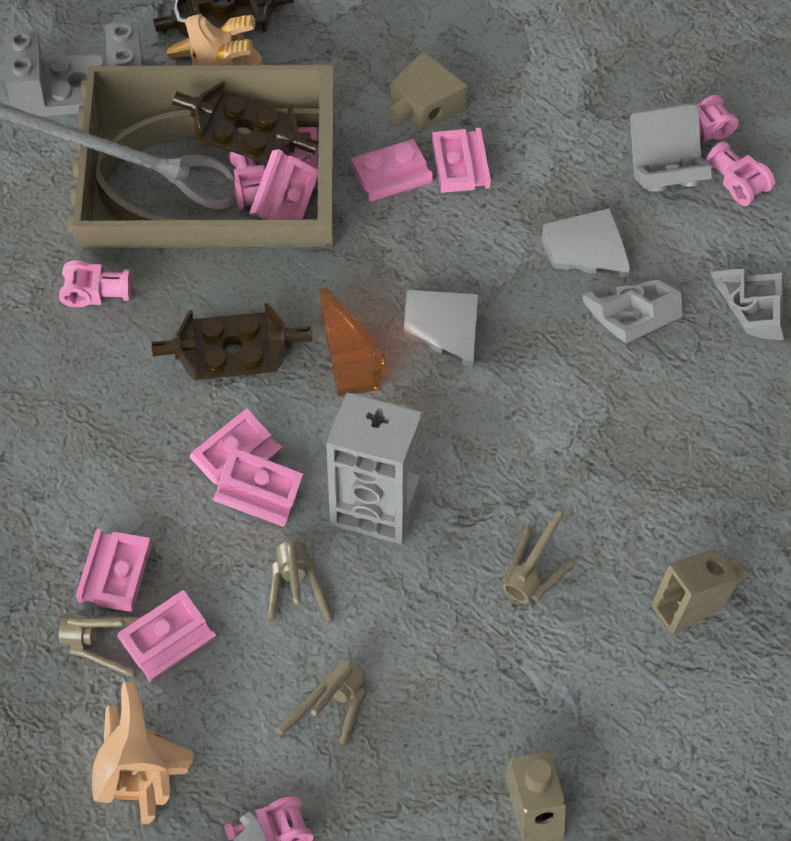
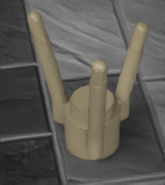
[502,510,575,603]
[268,541,332,621]
[58,614,141,677]
[277,660,366,746]

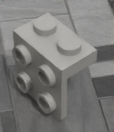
[630,103,712,192]

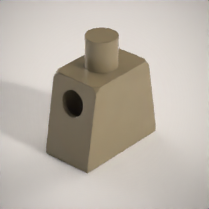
[385,51,468,130]
[651,549,747,635]
[505,751,566,841]

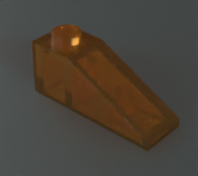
[319,288,387,396]

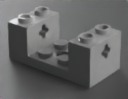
[4,22,144,117]
[326,392,422,545]

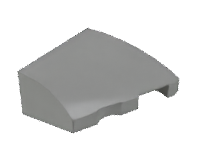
[541,208,631,277]
[712,268,784,340]
[404,290,478,367]

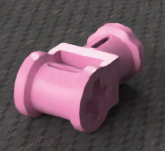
[696,94,739,143]
[705,141,775,206]
[230,152,265,211]
[59,260,132,308]
[224,796,314,841]

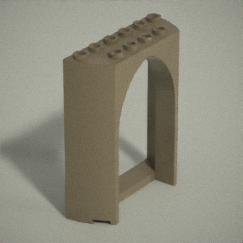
[68,65,335,249]

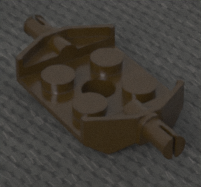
[153,0,294,38]
[172,81,319,164]
[151,303,312,380]

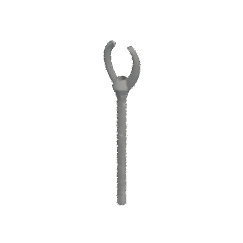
[0,103,234,210]

